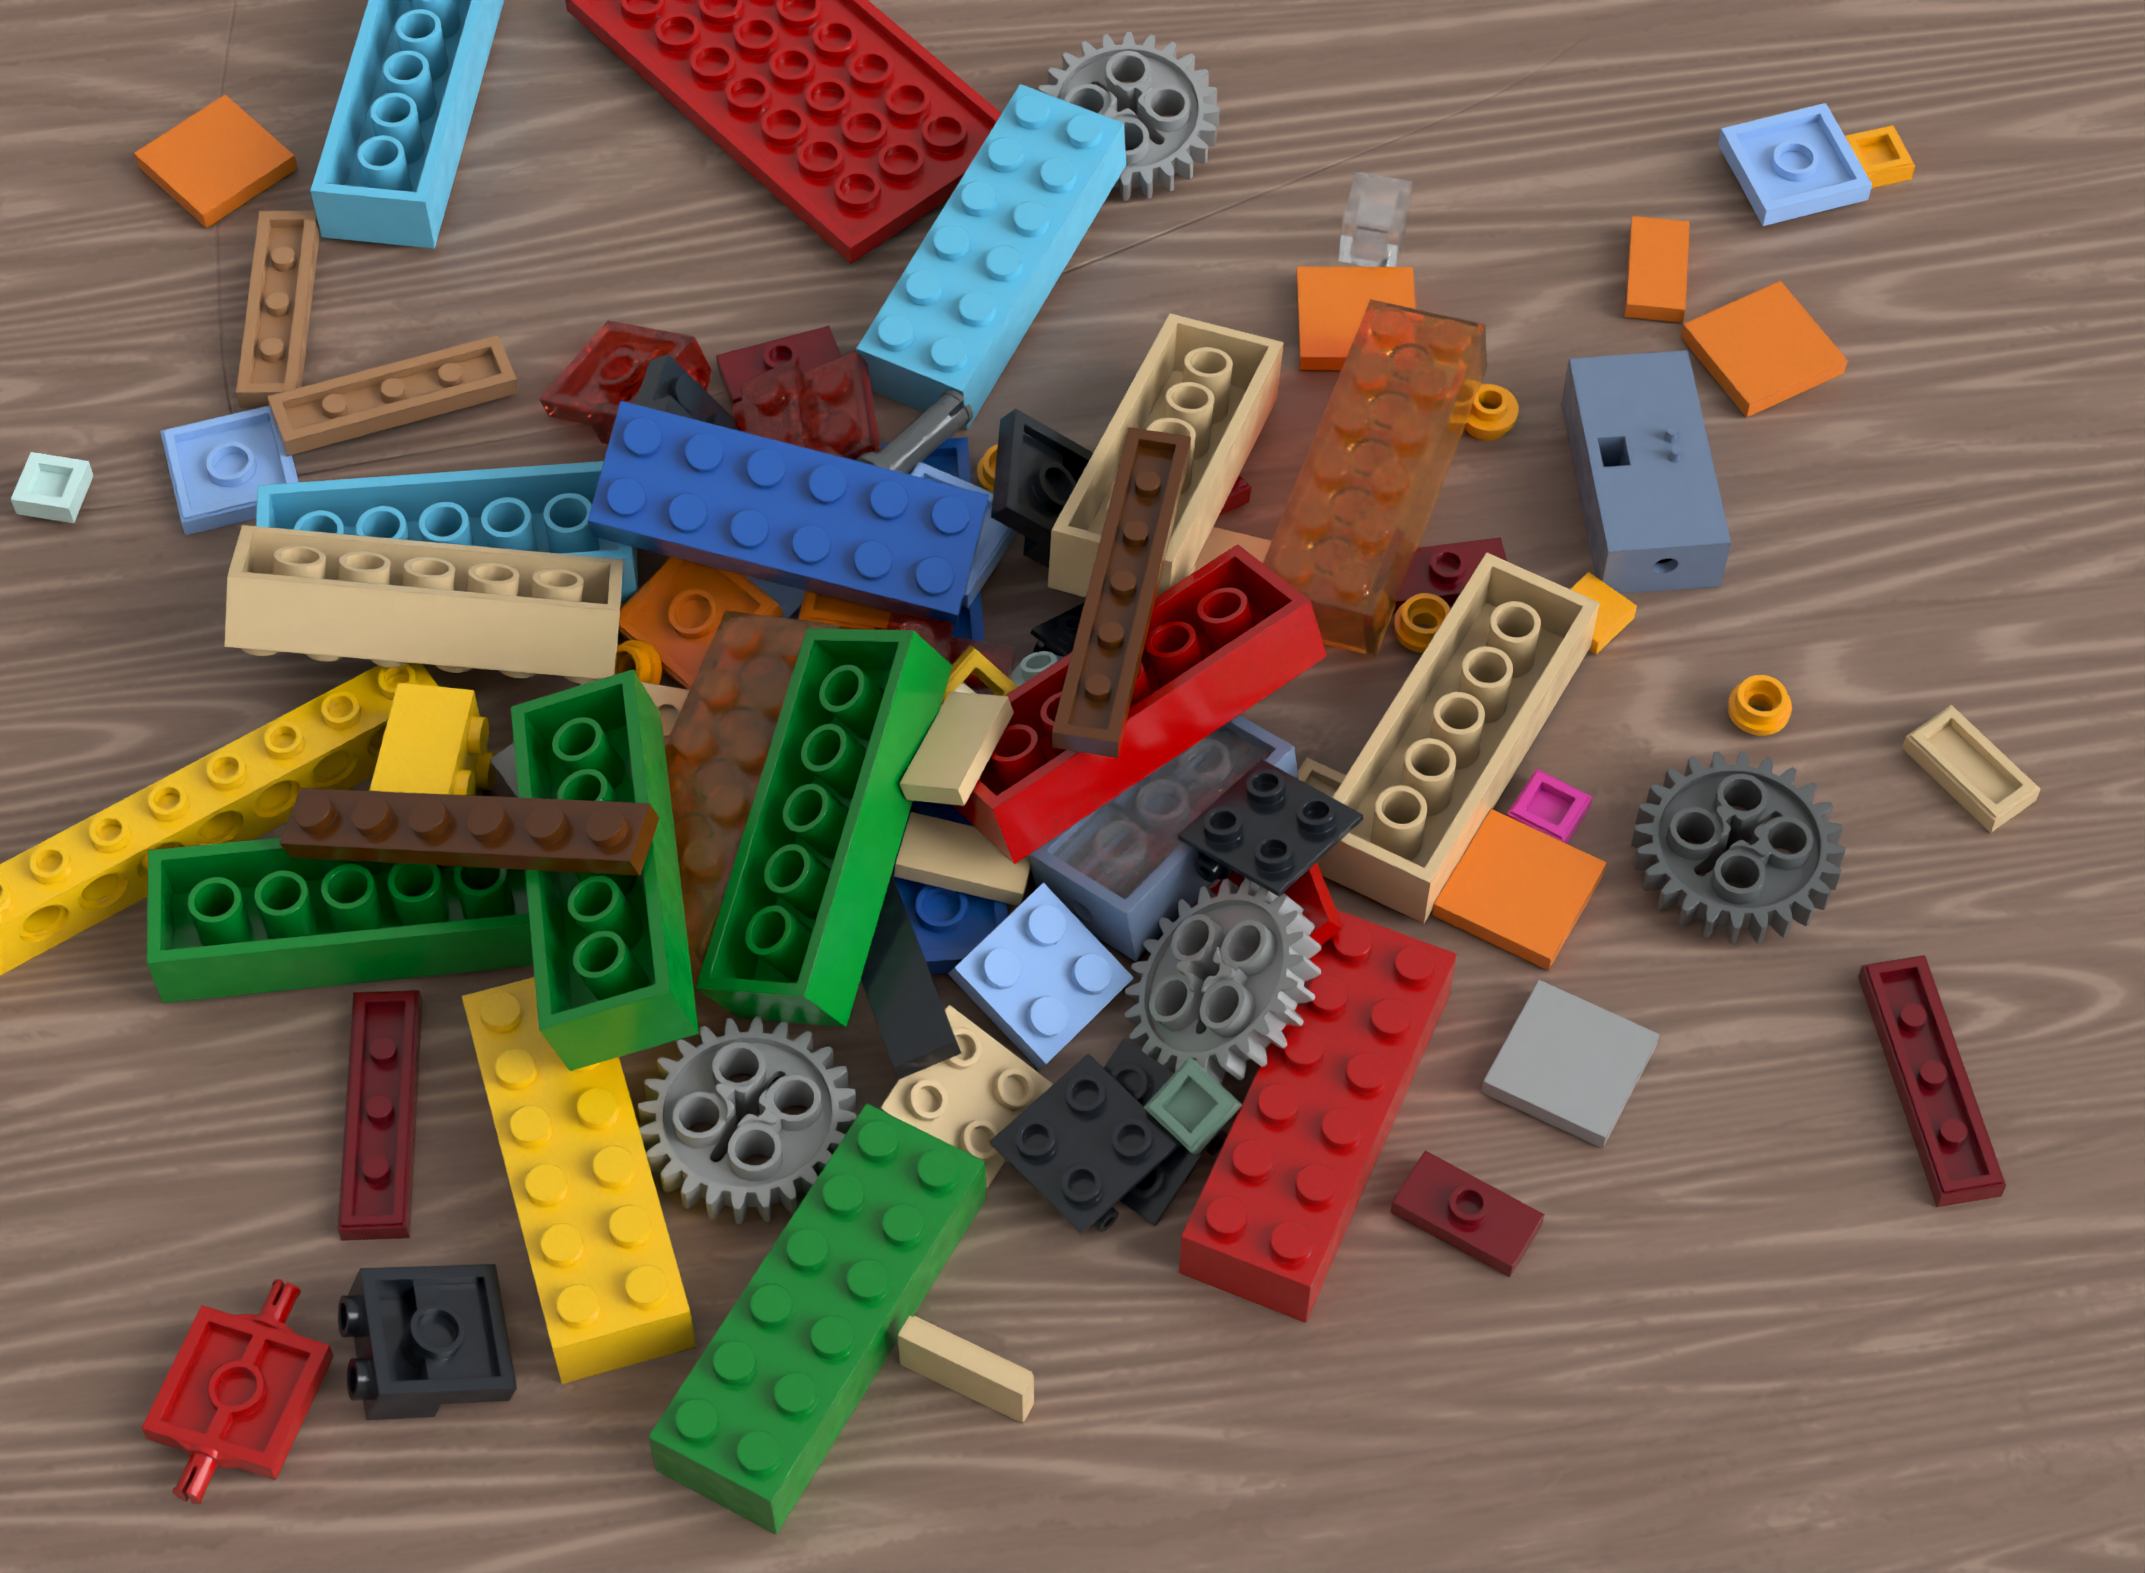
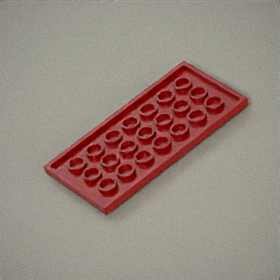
[565,0,1002,264]

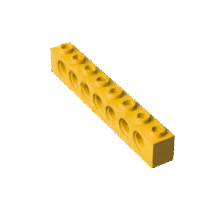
[0,663,439,976]

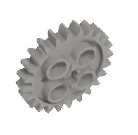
[1038,32,1220,201]
[1124,878,1321,1084]
[638,1016,857,1224]

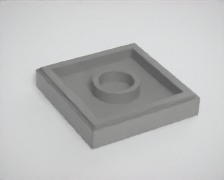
[1481,980,1660,1149]

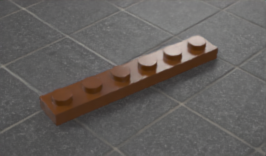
[1052,427,1191,758]
[279,788,660,876]

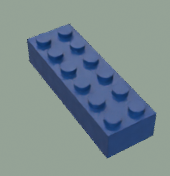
[588,401,989,629]

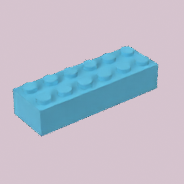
[310,0,504,248]
[856,84,1126,430]
[256,461,639,603]

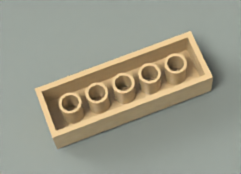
[1048,313,1284,598]
[224,525,623,684]
[1317,552,1600,924]

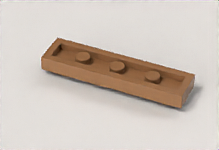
[236,210,320,408]
[267,335,518,456]

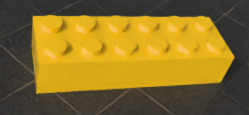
[462,977,697,1384]

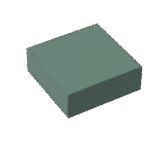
[1143,1057,1242,1155]

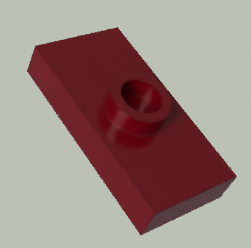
[716,326,848,412]
[1380,537,1507,614]
[1390,1150,1545,1277]

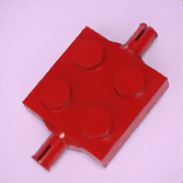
[141,1279,334,1504]

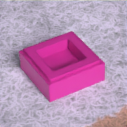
[1506,769,1593,844]

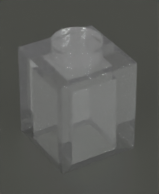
[1339,171,1413,267]

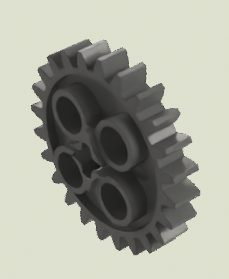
[1631,751,1845,944]

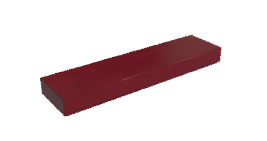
[1858,955,2006,1207]
[338,990,423,1241]

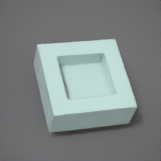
[11,452,94,523]

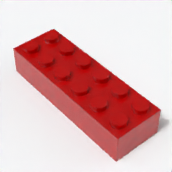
[951,544,1327,864]
[1179,909,1457,1323]

